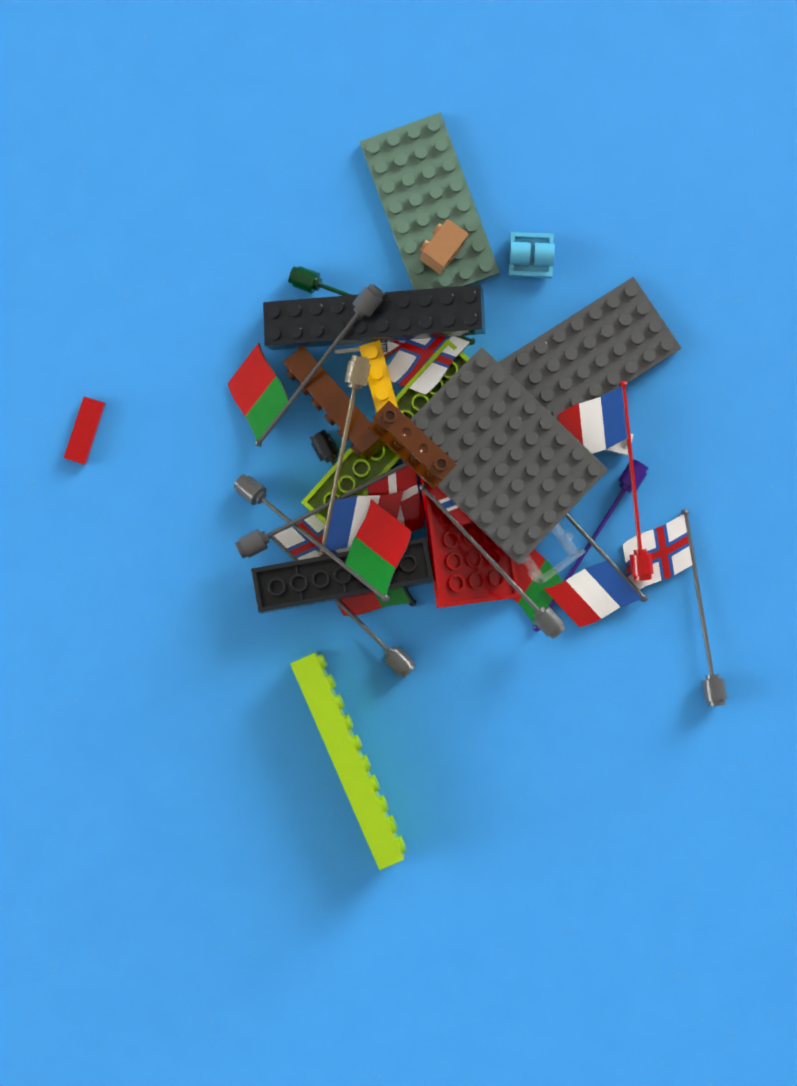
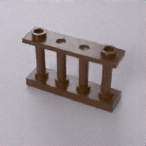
[368,400,457,489]

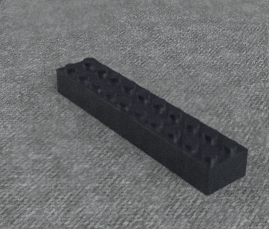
[263,285,486,350]

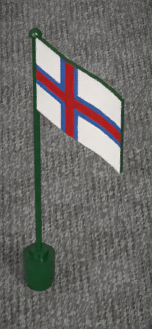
[288,266,475,395]

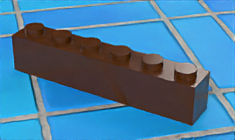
[283,345,385,460]

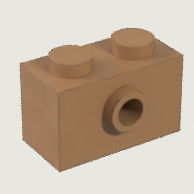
[420,219,469,275]

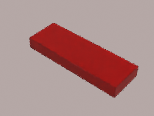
[64,396,106,465]

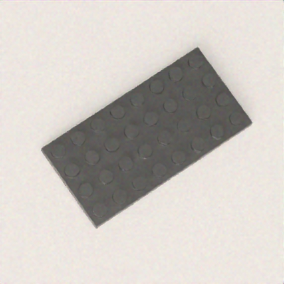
[498,277,681,420]

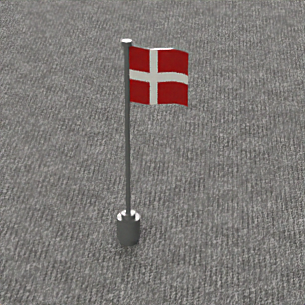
[235,463,424,558]

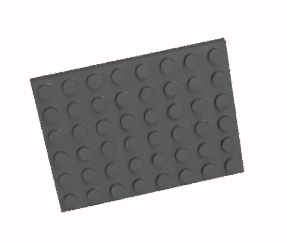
[410,347,608,565]

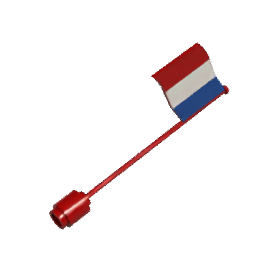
[558,381,654,581]

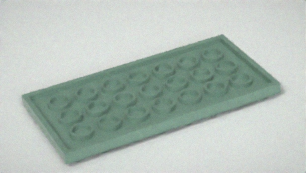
[360,112,500,290]

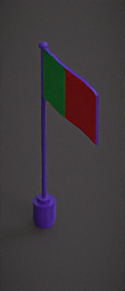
[512,459,648,632]

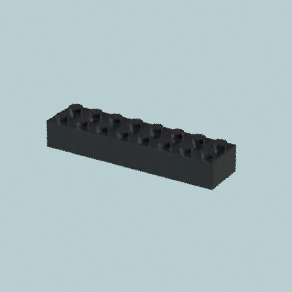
[251,537,434,614]

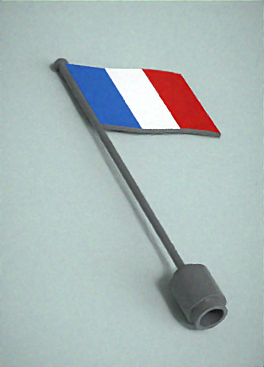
[543,513,648,627]

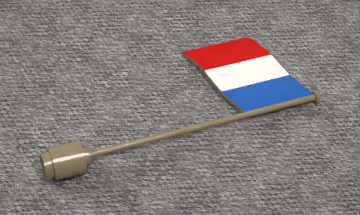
[318,355,403,556]

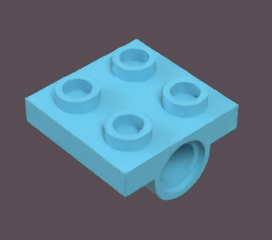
[508,232,555,279]

